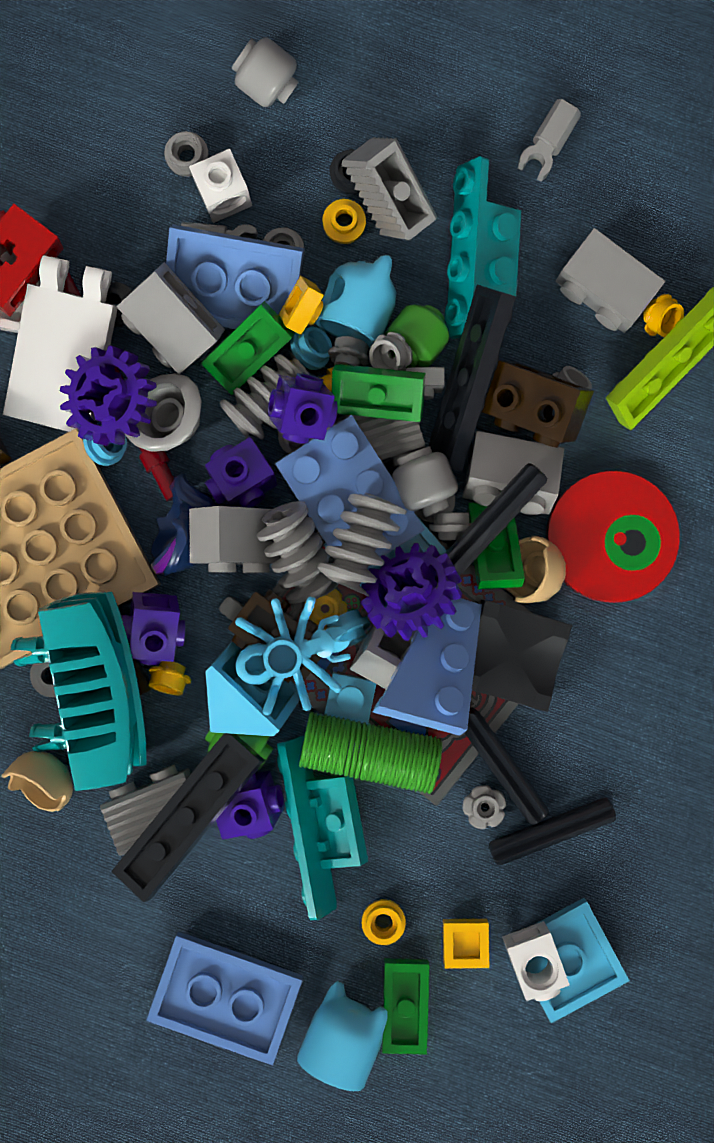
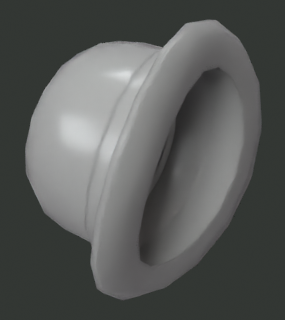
[125,373,202,452]

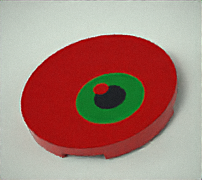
[546,471,680,603]

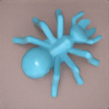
[235,596,351,716]

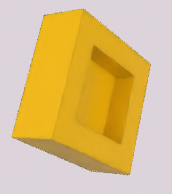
[279,275,324,335]
[443,919,489,969]

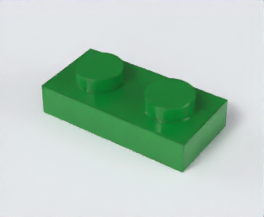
[201,301,296,395]
[332,364,426,422]
[466,503,525,589]
[382,958,429,1055]

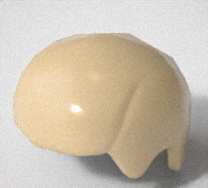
[504,536,566,604]
[1,751,73,812]

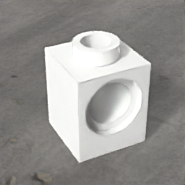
[189,149,252,223]
[502,921,570,1001]

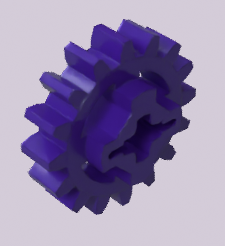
[59,346,157,446]
[361,543,462,641]

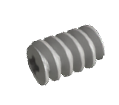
[220,352,310,440]
[317,493,407,597]
[257,501,338,604]

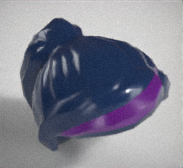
[150,473,218,576]

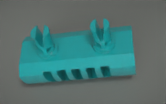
[11,592,147,791]

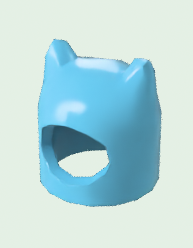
[314,255,397,348]
[297,981,388,1091]

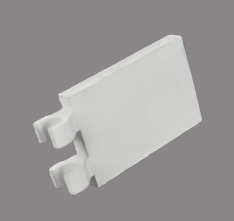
[3,255,118,432]

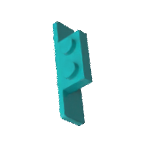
[445,156,521,339]
[277,736,368,920]

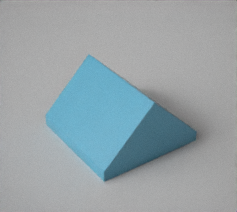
[206,642,300,736]

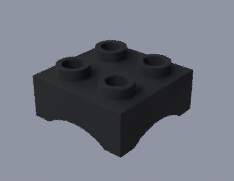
[472,599,573,712]

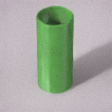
[299,711,442,794]

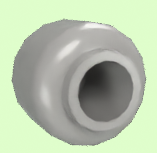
[231,37,299,107]
[392,447,458,517]

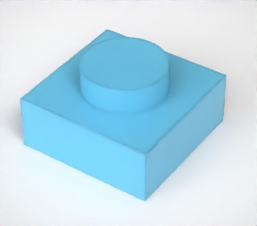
[324,672,376,724]

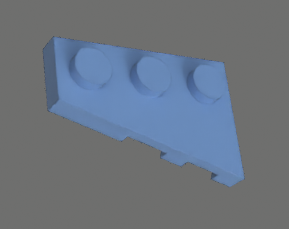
[373,598,482,736]

